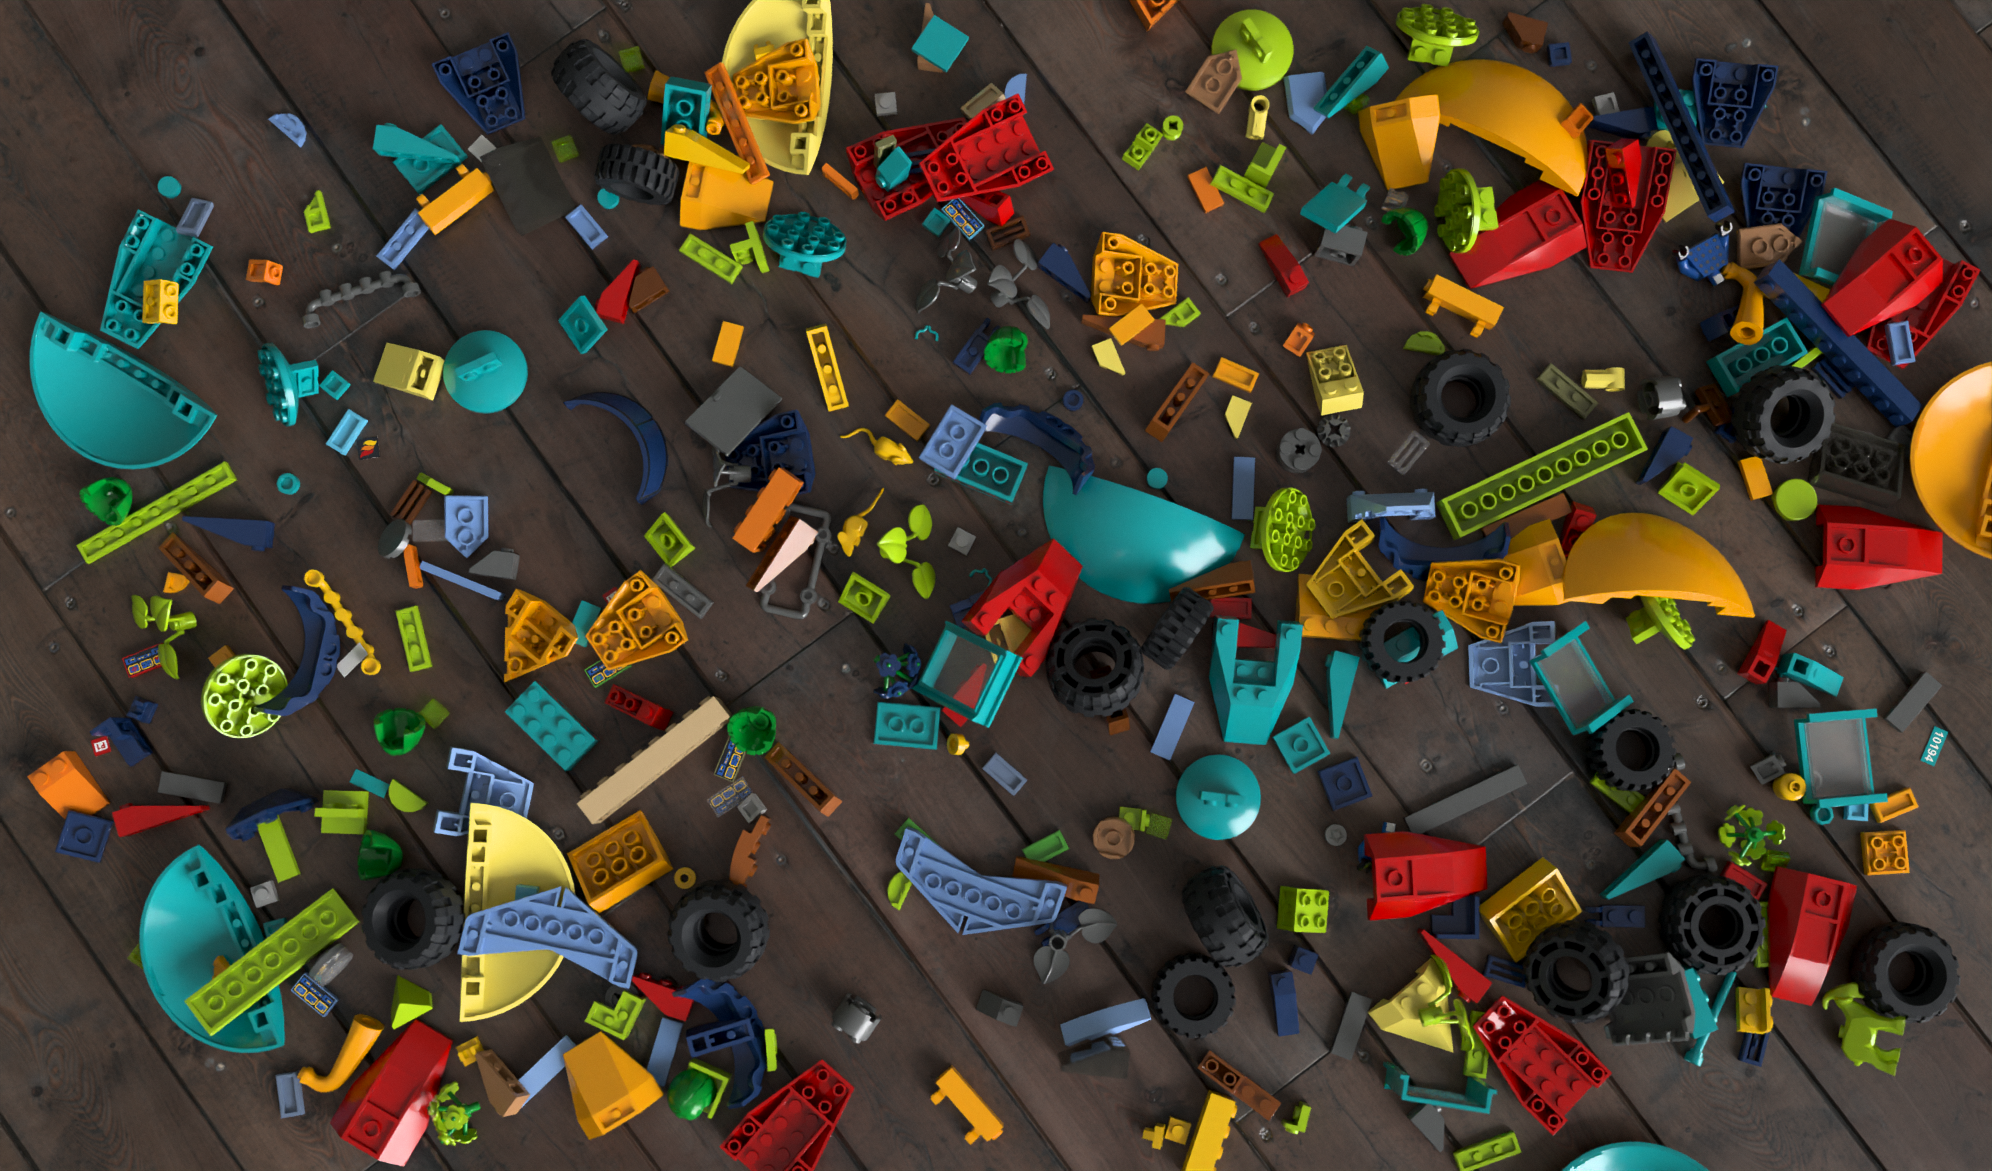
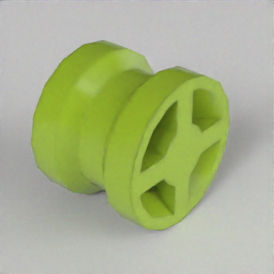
[1161,115,1183,141]

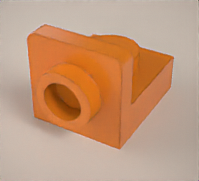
[246,259,283,285]
[1283,322,1315,357]

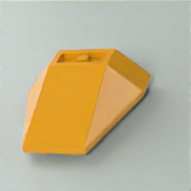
[733,38,821,124]
[1358,95,1440,190]
[680,161,773,230]
[1091,232,1178,317]
[1500,519,1569,606]
[1423,559,1520,643]
[585,570,688,671]
[563,1031,664,1140]

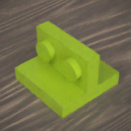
[730,221,769,273]
[1658,462,1720,515]
[314,790,369,834]

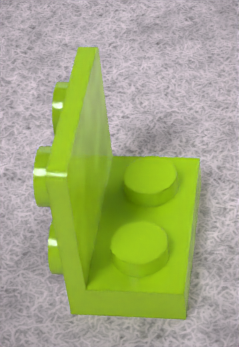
[1277,886,1329,933]

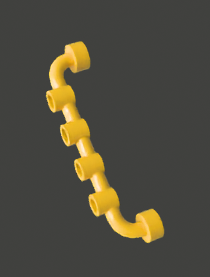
[304,570,381,675]

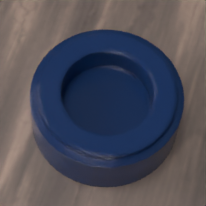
[1062,389,1083,411]

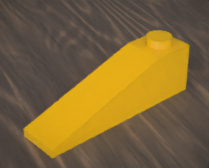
[664,124,750,174]
[806,323,849,412]

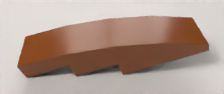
[1481,493,1572,538]

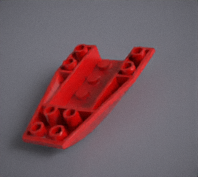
[919,93,1054,202]
[846,117,967,221]
[1449,180,1587,289]
[1821,218,1943,337]
[1866,258,1980,369]
[1815,504,1943,590]
[1364,831,1488,921]
[1767,866,1857,1006]
[1472,995,1612,1136]
[330,1019,453,1167]
[719,1059,855,1171]

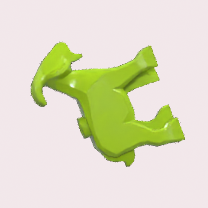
[1822,982,1906,1076]

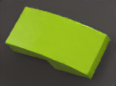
[1122,123,1164,170]

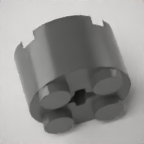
[1637,375,1686,420]
[1276,428,1322,473]
[831,993,882,1044]

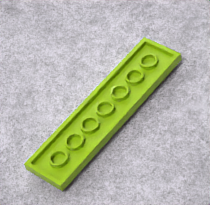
[185,888,360,1036]

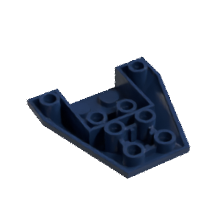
[432,32,526,135]
[1692,58,1779,148]
[1740,163,1827,238]
[725,410,816,495]
[225,788,319,842]

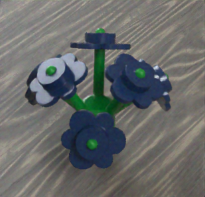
[873,643,921,699]

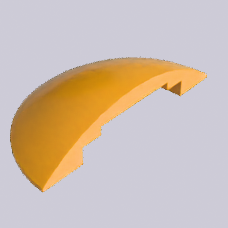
[1395,59,1588,197]
[1909,361,1992,559]
[1563,513,1755,618]

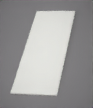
[337,642,368,678]

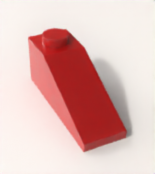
[959,191,1014,226]
[1258,234,1309,297]
[595,259,641,324]

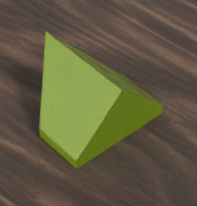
[391,975,433,1029]

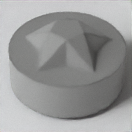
[1324,824,1347,846]

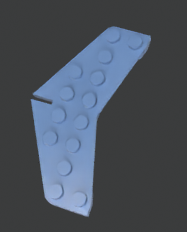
[896,826,1068,935]
[458,886,638,989]

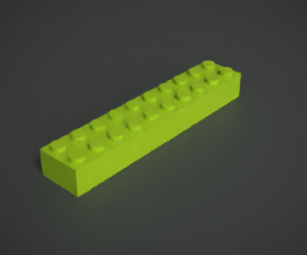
[1436,412,1648,540]

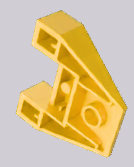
[1306,519,1414,619]

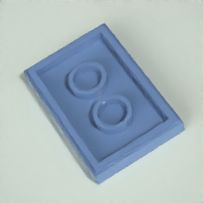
[918,404,987,480]

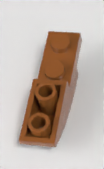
[730,814,772,887]
[1198,1050,1281,1121]

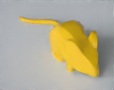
[840,428,913,465]
[837,488,884,557]

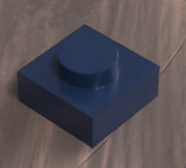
[1546,42,1572,67]

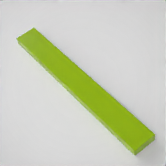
[76,461,237,564]

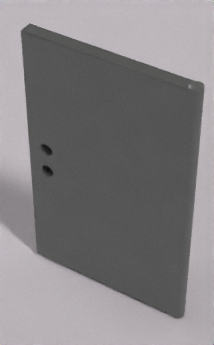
[685,366,782,456]

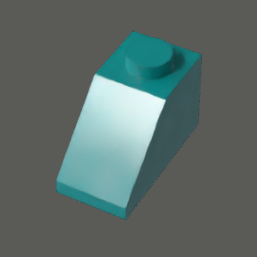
[875,146,912,192]

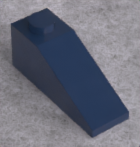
[1587,106,1658,141]
[1038,243,1091,303]
[1699,304,1740,342]
[1636,426,1693,485]
[1267,969,1300,1037]
[686,1017,755,1058]

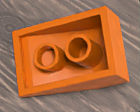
[27,751,110,819]

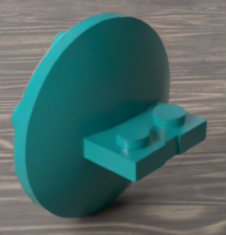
[763,211,847,278]
[443,330,528,413]
[257,342,319,427]
[1176,755,1261,840]

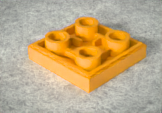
[1860,830,1910,875]

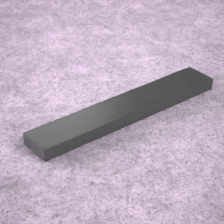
[1403,765,1527,834]

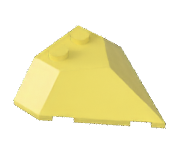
[1367,958,1453,1052]

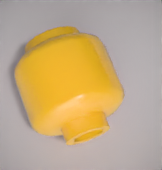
[1773,773,1806,801]

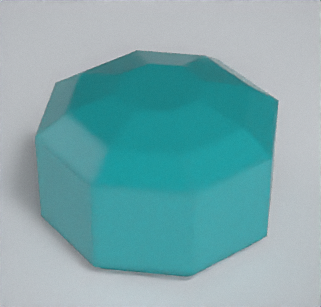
[1810,805,1834,825]

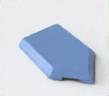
[1283,72,1327,135]
[444,495,488,558]

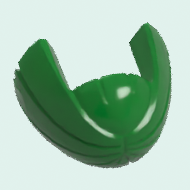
[1381,207,1428,256]
[984,326,1028,373]
[79,477,133,526]
[727,706,776,755]
[374,708,425,756]
[357,830,403,881]
[667,1069,717,1120]

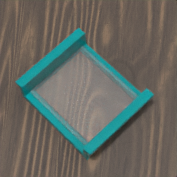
[1799,188,1893,286]
[911,621,1023,728]
[1529,621,1634,735]
[1794,709,1888,808]
[1383,1062,1497,1114]

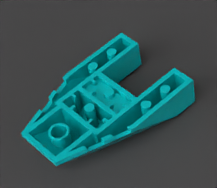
[1209,615,1303,745]

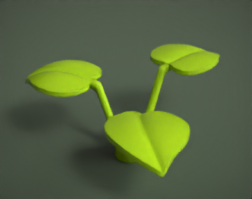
[877,504,936,599]
[131,595,196,679]
[1418,954,1474,1051]

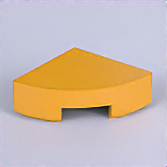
[163,572,189,593]
[212,955,230,979]

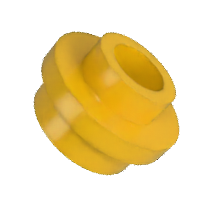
[674,867,696,889]

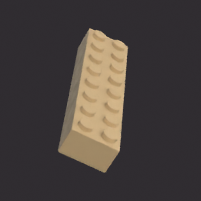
[577,696,733,824]

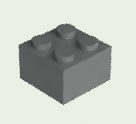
[1314,226,1368,267]

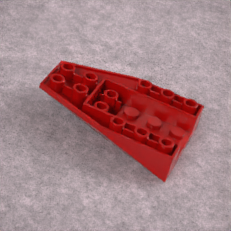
[1580,140,1677,273]

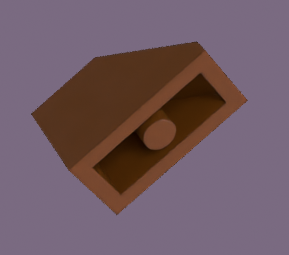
[1502,12,1548,53]
[629,266,670,313]

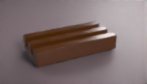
[985,215,1031,251]
[390,480,433,525]

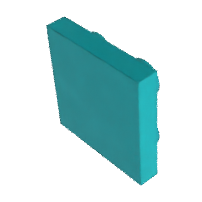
[912,15,969,73]

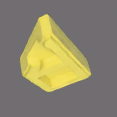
[1092,338,1125,376]
[1224,396,1252,439]

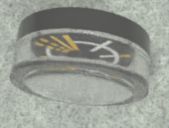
[309,943,354,987]

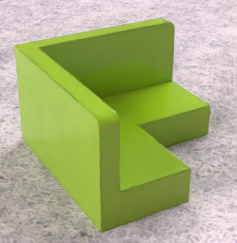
[1244,142,1287,188]
[585,990,647,1040]
[687,1057,732,1119]

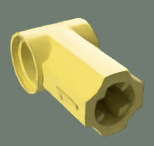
[1245,95,1269,140]
[1581,367,1625,392]

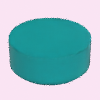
[158,176,181,198]
[597,189,619,209]
[1146,468,1168,490]
[276,473,300,495]

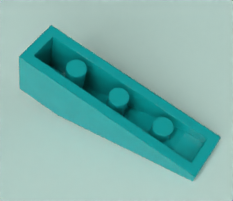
[1313,46,1389,118]
[373,123,461,165]
[1325,650,1360,739]
[1599,839,1685,900]

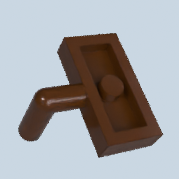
[1682,383,1732,426]

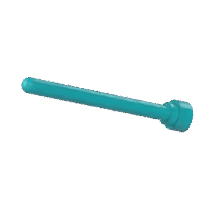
[1684,972,1736,1067]

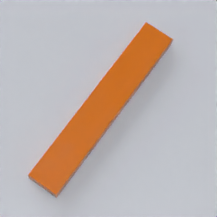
[704,62,770,185]

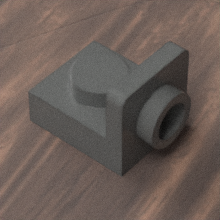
[1750,750,1787,785]

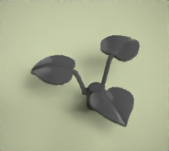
[916,226,977,314]
[987,239,1050,330]
[702,445,751,527]
[1034,908,1117,984]

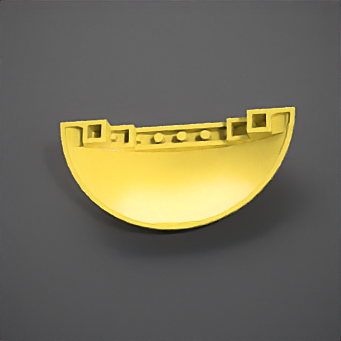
[722,0,833,175]
[460,803,575,1022]

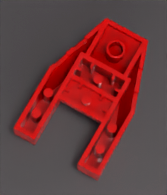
[961,538,1083,677]

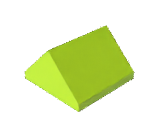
[644,512,695,567]
[838,572,891,624]

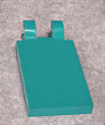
[1300,174,1370,234]

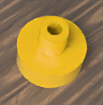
[947,734,969,755]

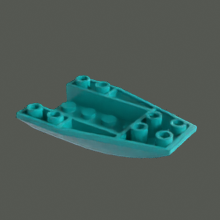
[100,209,213,349]

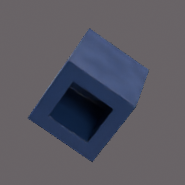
[1287,944,1318,975]

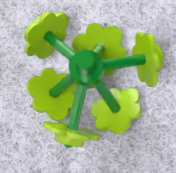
[1718,805,1785,866]
[427,1081,481,1146]

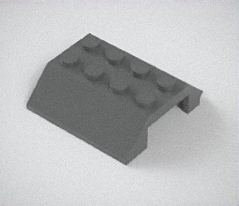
[1588,952,1695,1046]

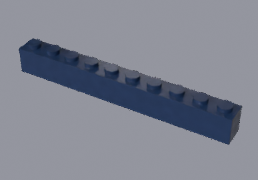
[1628,31,1735,222]
[1754,259,1923,428]

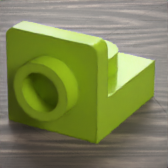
[1119,807,1150,831]
[1281,1101,1311,1134]

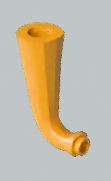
[647,70,725,135]
[1721,262,1764,345]
[297,1014,384,1092]

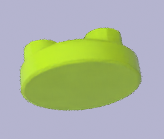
[1771,479,1817,521]

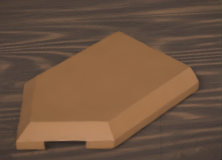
[1185,49,1242,114]
[1737,223,1803,269]

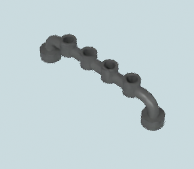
[302,271,420,328]
[1661,752,1717,873]

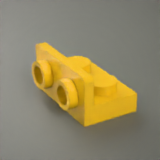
[142,279,179,324]
[1735,987,1773,1034]

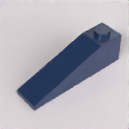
[182,516,275,552]

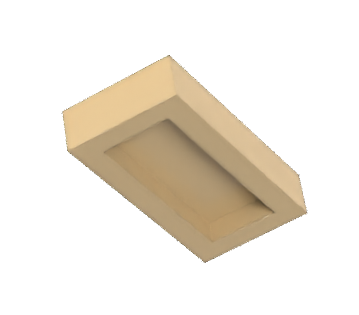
[960,83,1006,120]

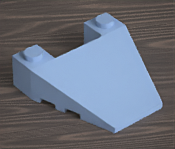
[1347,489,1436,523]
[1468,621,1559,707]
[433,746,534,836]

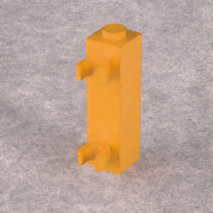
[416,164,494,235]
[1423,274,1504,338]
[930,1065,1003,1145]

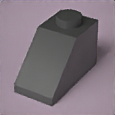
[469,548,520,580]
[1769,678,1820,708]
[976,989,1024,1027]
[1406,1103,1444,1152]

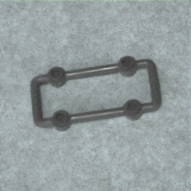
[760,503,832,619]

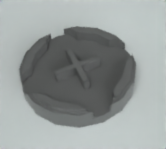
[377,519,412,559]

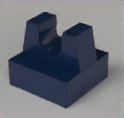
[127,696,158,724]

